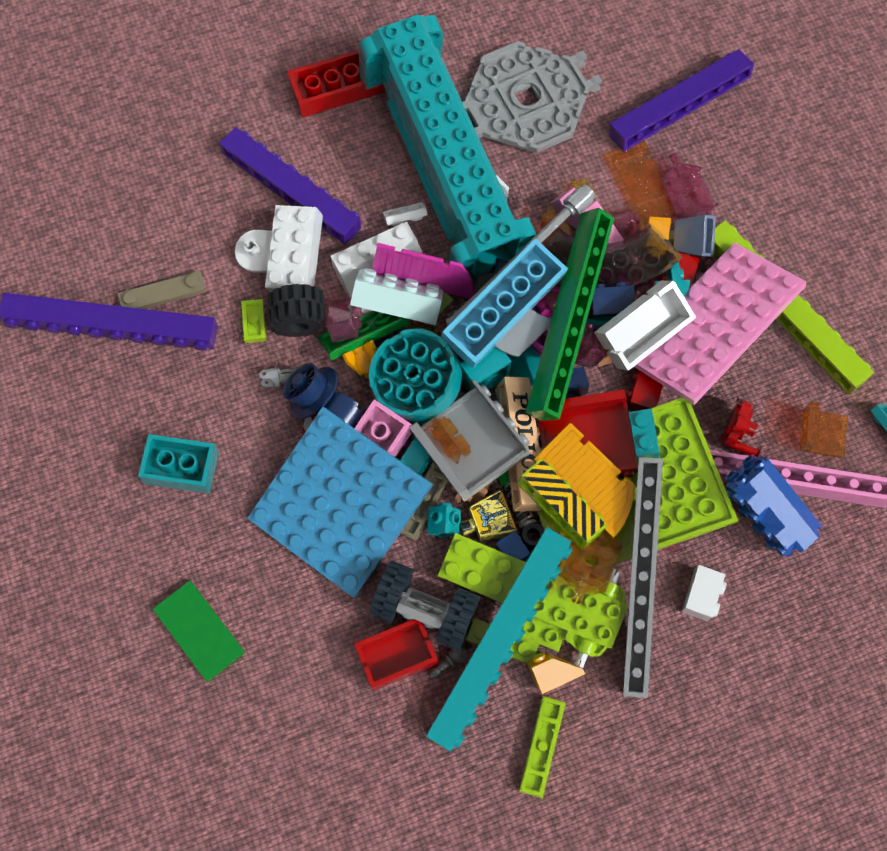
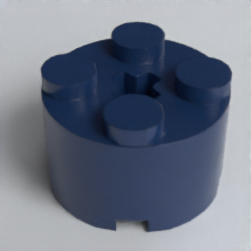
[324,391,367,428]

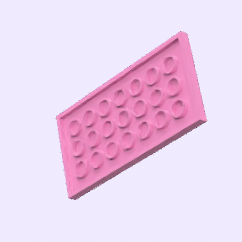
[634,243,806,405]

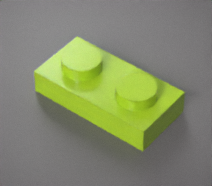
[241,299,267,343]

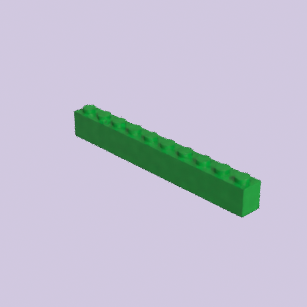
[526,208,614,421]

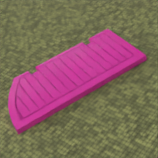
[372,243,474,299]

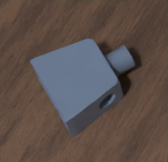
[668,215,716,257]

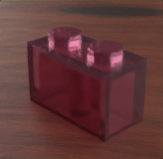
[326,297,363,342]

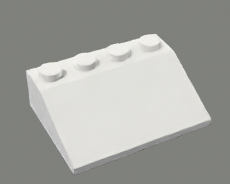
[331,222,423,316]

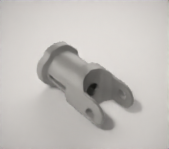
[259,366,298,387]

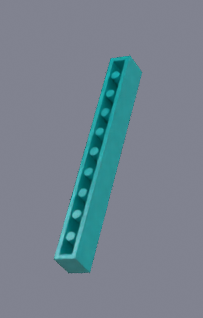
[426,528,573,752]

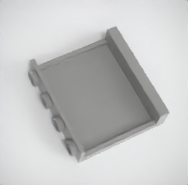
[409,380,531,502]

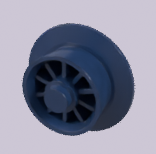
[283,363,338,419]

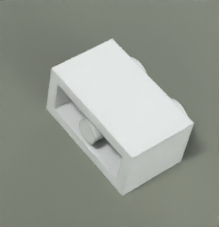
[681,565,727,622]

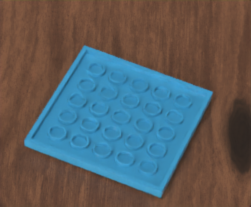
[247,407,434,598]

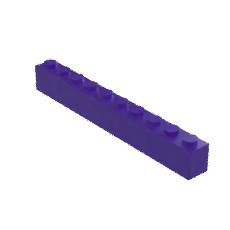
[0,293,218,351]

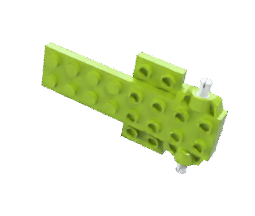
[438,533,629,668]

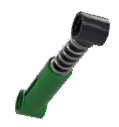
[498,470,544,550]

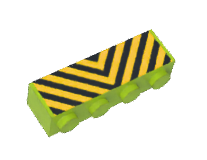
[518,459,607,550]

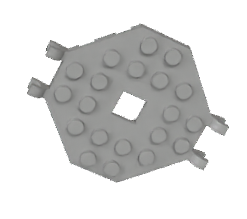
[462,41,602,153]

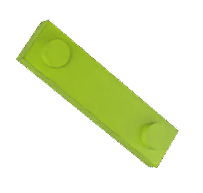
[519,696,566,798]

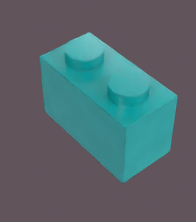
[629,409,660,463]

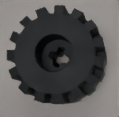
[268,284,326,337]

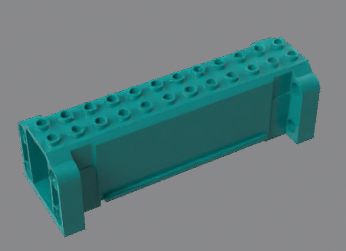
[359,14,537,280]

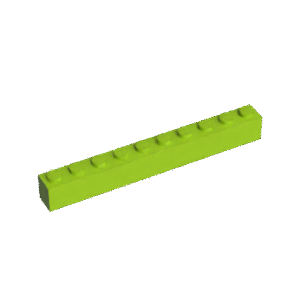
[714,220,875,395]

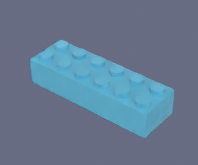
[441,238,568,368]

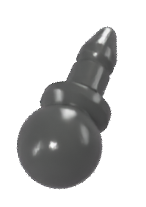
[429,646,467,678]

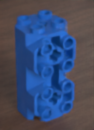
[725,455,822,557]

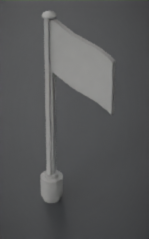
[446,184,595,357]

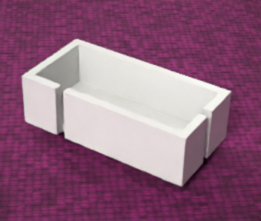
[594,281,696,370]

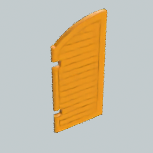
[534,423,636,538]

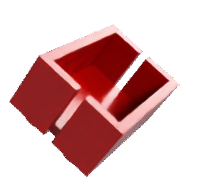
[354,619,438,692]

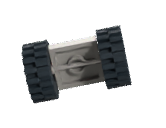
[369,560,481,652]

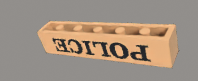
[497,377,542,511]

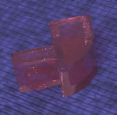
[575,323,606,367]

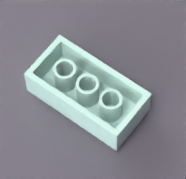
[350,268,443,325]

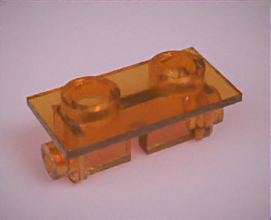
[431,416,471,464]

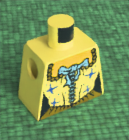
[460,490,517,541]

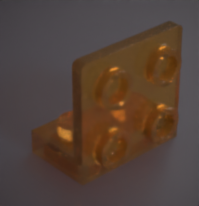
[799,401,848,458]

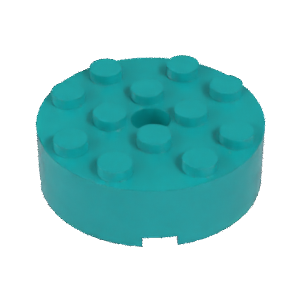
[369,329,462,422]

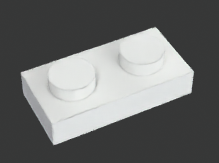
[383,202,428,226]

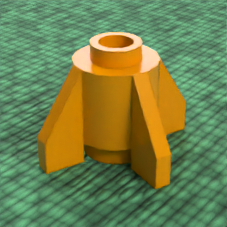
[342,340,377,379]

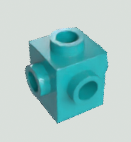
[427,503,461,538]

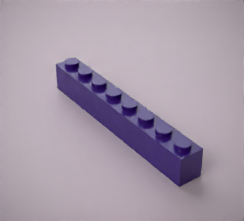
[609,49,754,152]
[219,127,361,245]

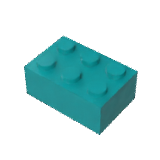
[138,434,219,494]

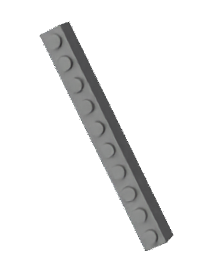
[623,457,663,698]

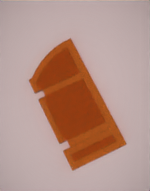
[603,140,680,234]

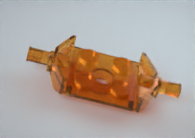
[561,529,623,604]

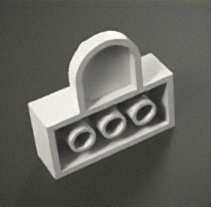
[235,205,323,292]

